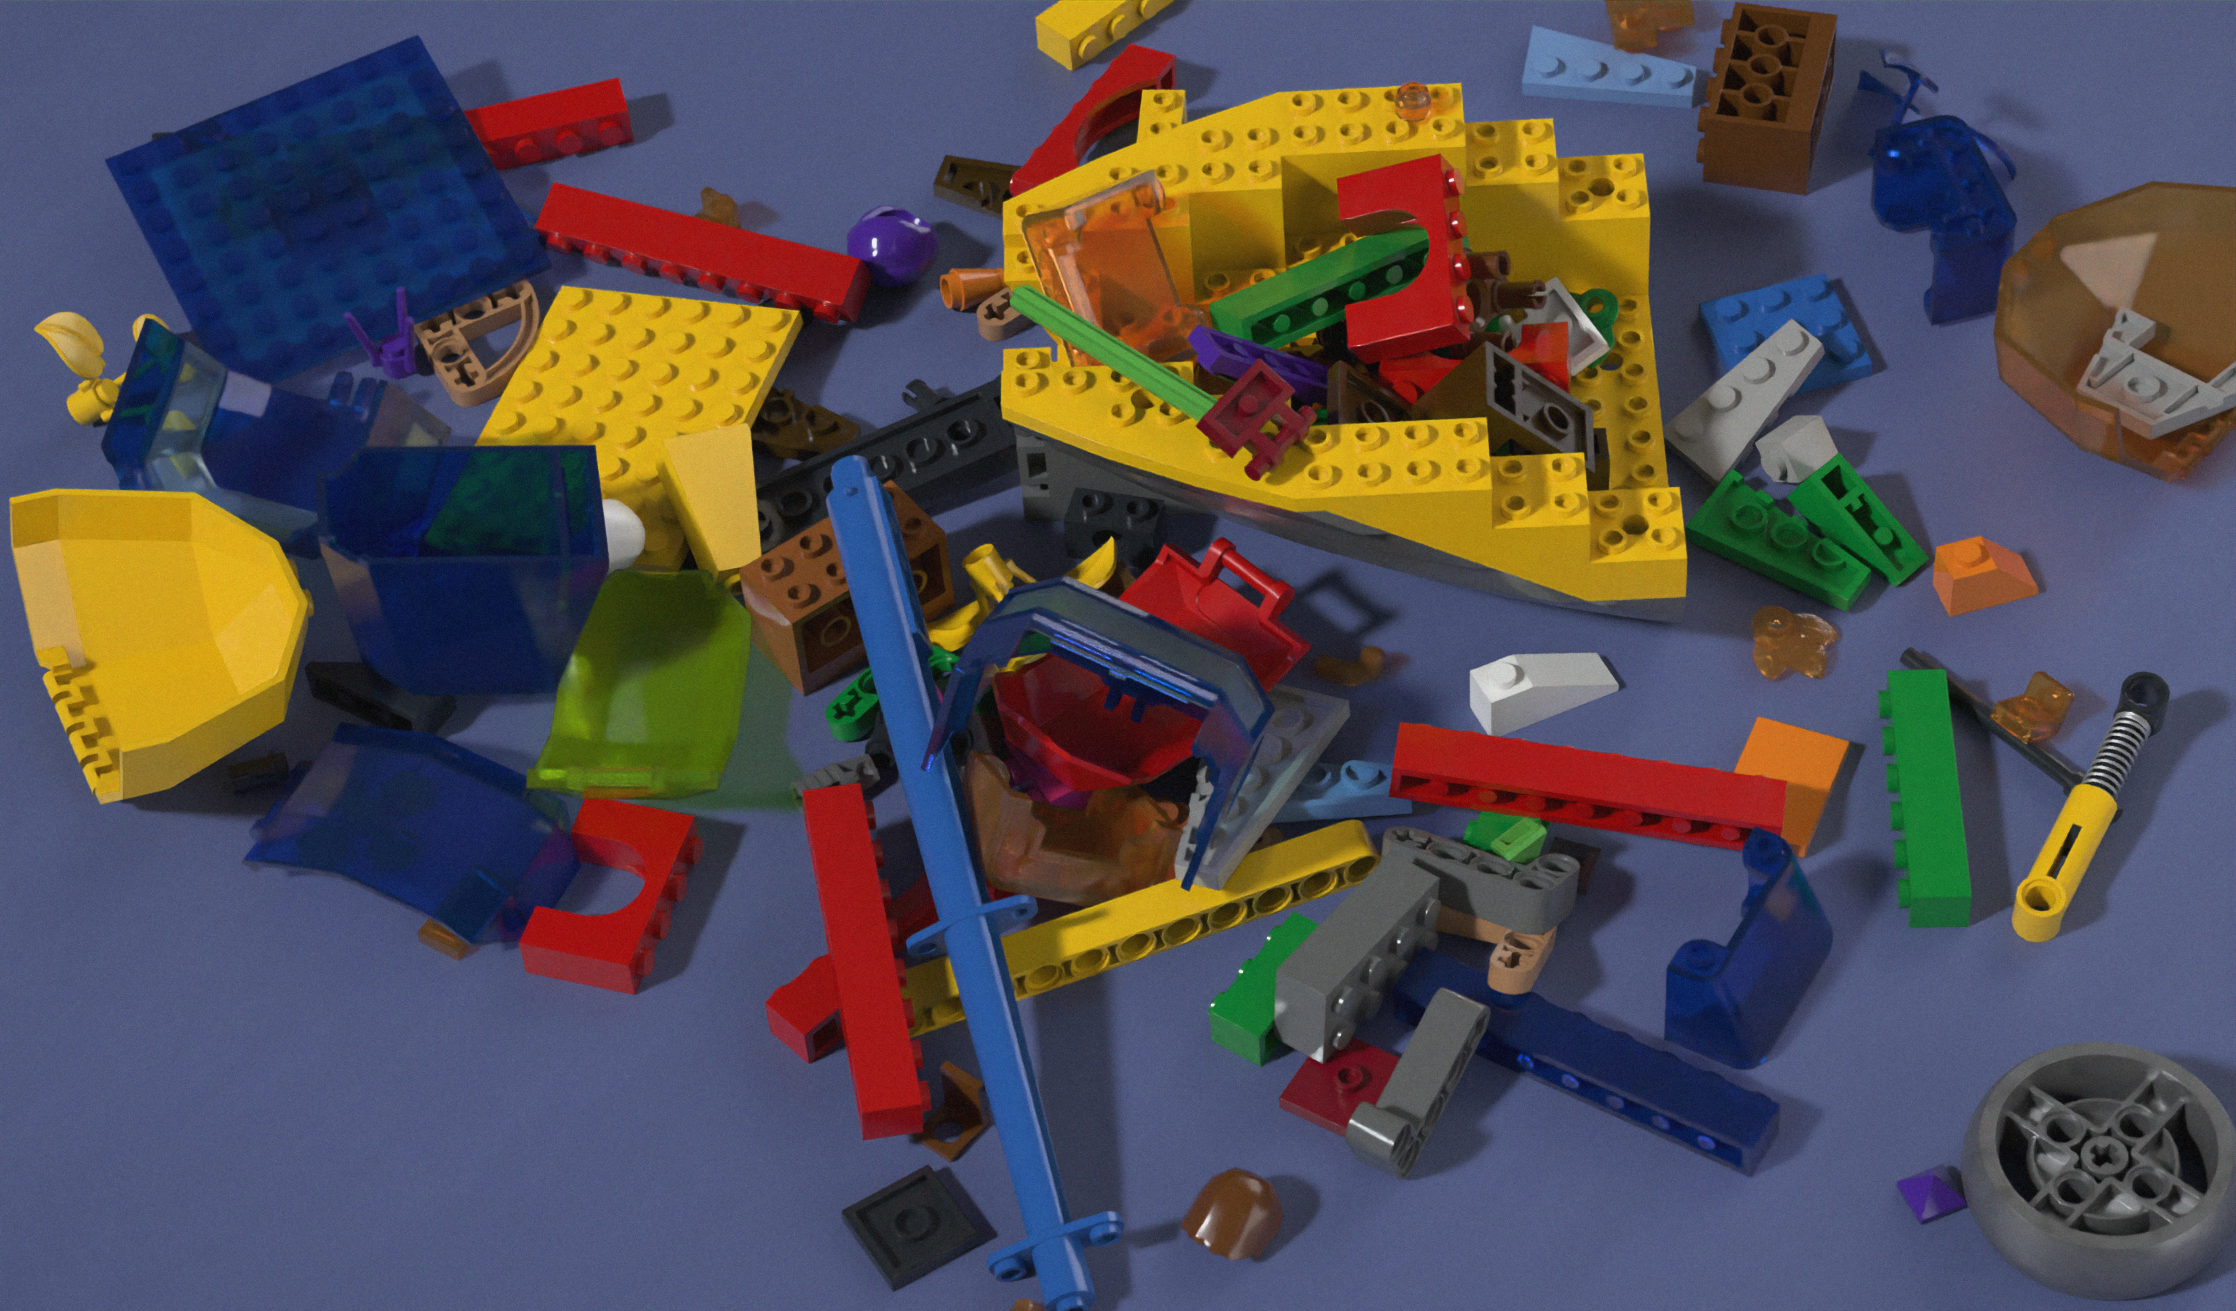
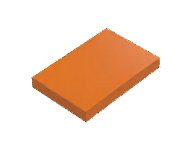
[1733,716,1850,858]

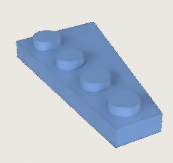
[1522,25,1697,109]

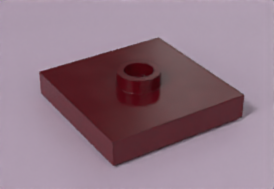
[1279,1037,1400,1138]

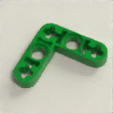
[825,644,997,741]

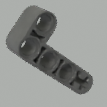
[1381,826,1580,935]
[1345,987,1491,1180]

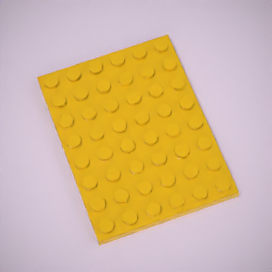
[425,286,803,579]

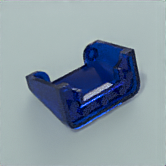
[1664,826,1833,1070]

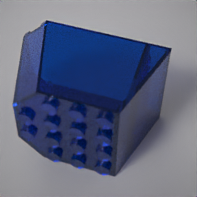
[315,445,610,696]

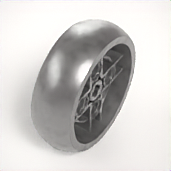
[1961,1042,2236,1300]

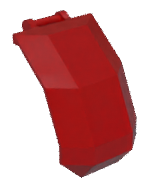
[991,537,1312,793]

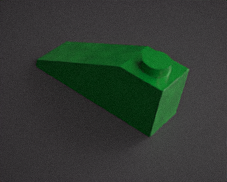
[1787,453,1930,587]

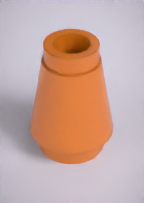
[940,267,1008,311]

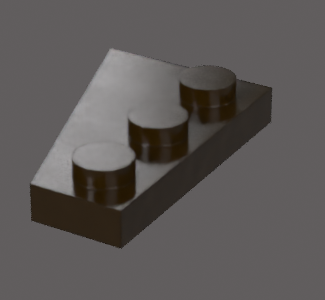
[750,386,862,461]

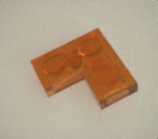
[1604,0,1694,52]

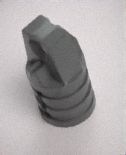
[790,754,880,818]

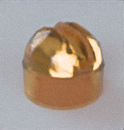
[1394,81,1432,122]

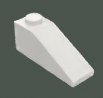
[1470,653,1619,737]

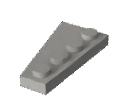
[1663,319,1825,488]

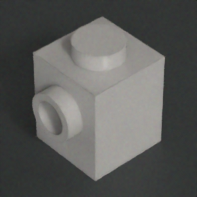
[1755,415,1838,483]

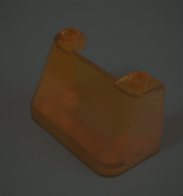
[1022,169,1213,367]
[961,750,1183,907]

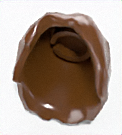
[1181,1167,1284,1260]

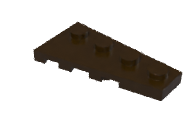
[933,155,1023,221]

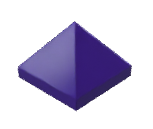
[1896,1164,1967,1225]

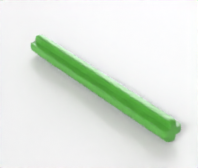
[1010,285,1218,422]

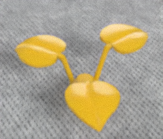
[34,312,197,484]
[926,536,1117,675]

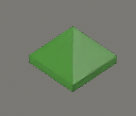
[1490,816,1547,863]

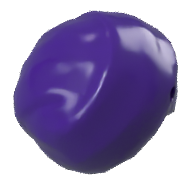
[846,205,940,289]

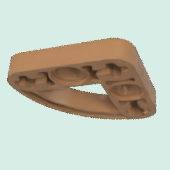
[414,277,542,407]

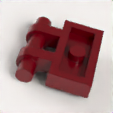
[1196,358,1317,481]

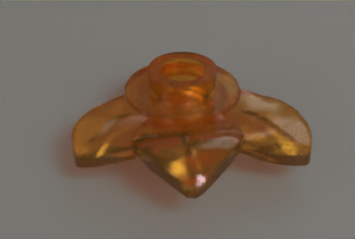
[1751,605,1838,681]

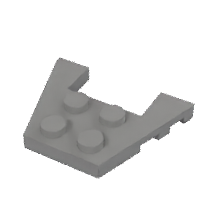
[2075,306,2236,440]

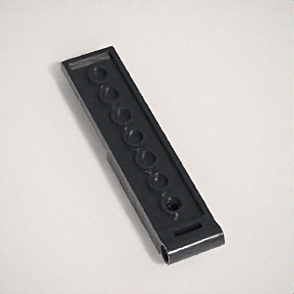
[676,374,1019,598]

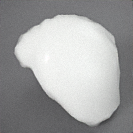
[567,498,646,582]

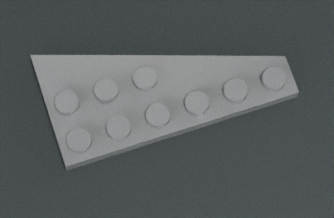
[1174,683,1350,891]

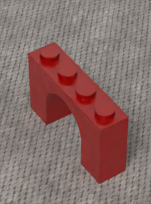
[1337,154,1474,364]
[1379,322,1571,405]
[519,795,704,995]

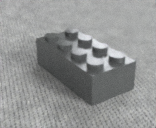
[1273,852,1441,1064]

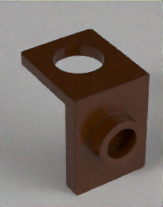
[914,1060,990,1163]

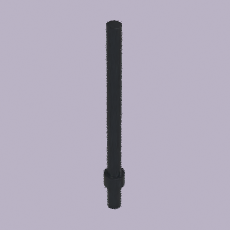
[1900,647,2123,824]

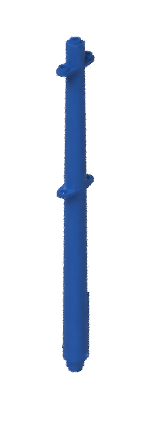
[826,455,1124,1311]

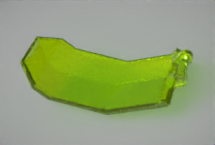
[526,569,752,800]

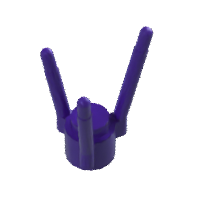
[344,287,418,379]

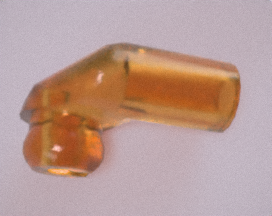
[1315,646,1386,687]

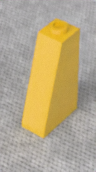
[655,423,762,598]

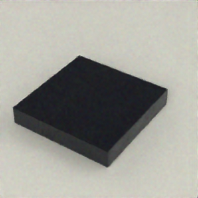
[841,1164,981,1292]

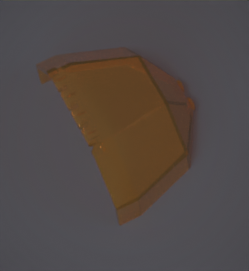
[1993,181,2236,484]

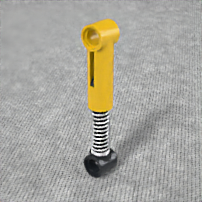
[2012,671,2170,943]

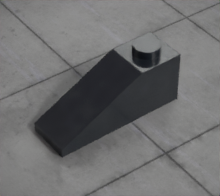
[304,661,457,747]

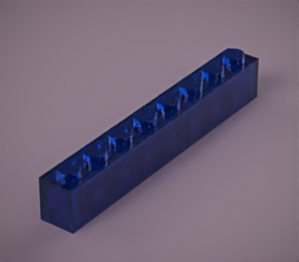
[1393,946,1781,1178]

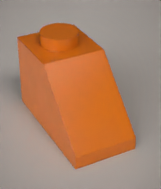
[1933,536,2038,617]

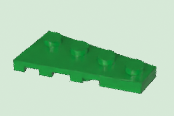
[1685,469,1871,612]

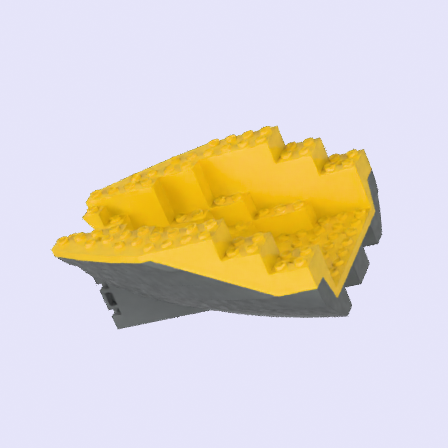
[1001,83,1687,624]

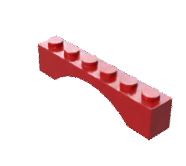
[1009,43,1176,197]
[764,832,1025,1065]

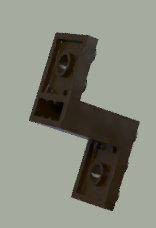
[1327,341,1595,480]

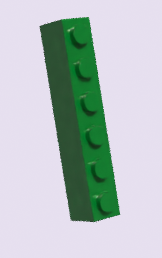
[1209,226,1469,349]
[1877,669,1972,928]

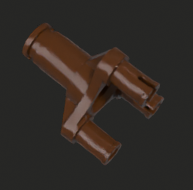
[1448,247,1547,360]

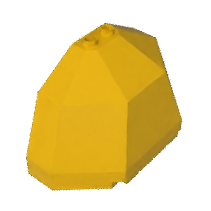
[9,488,314,805]

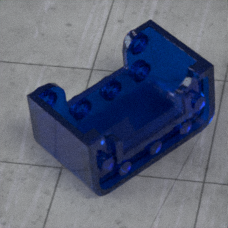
[1870,115,2018,325]

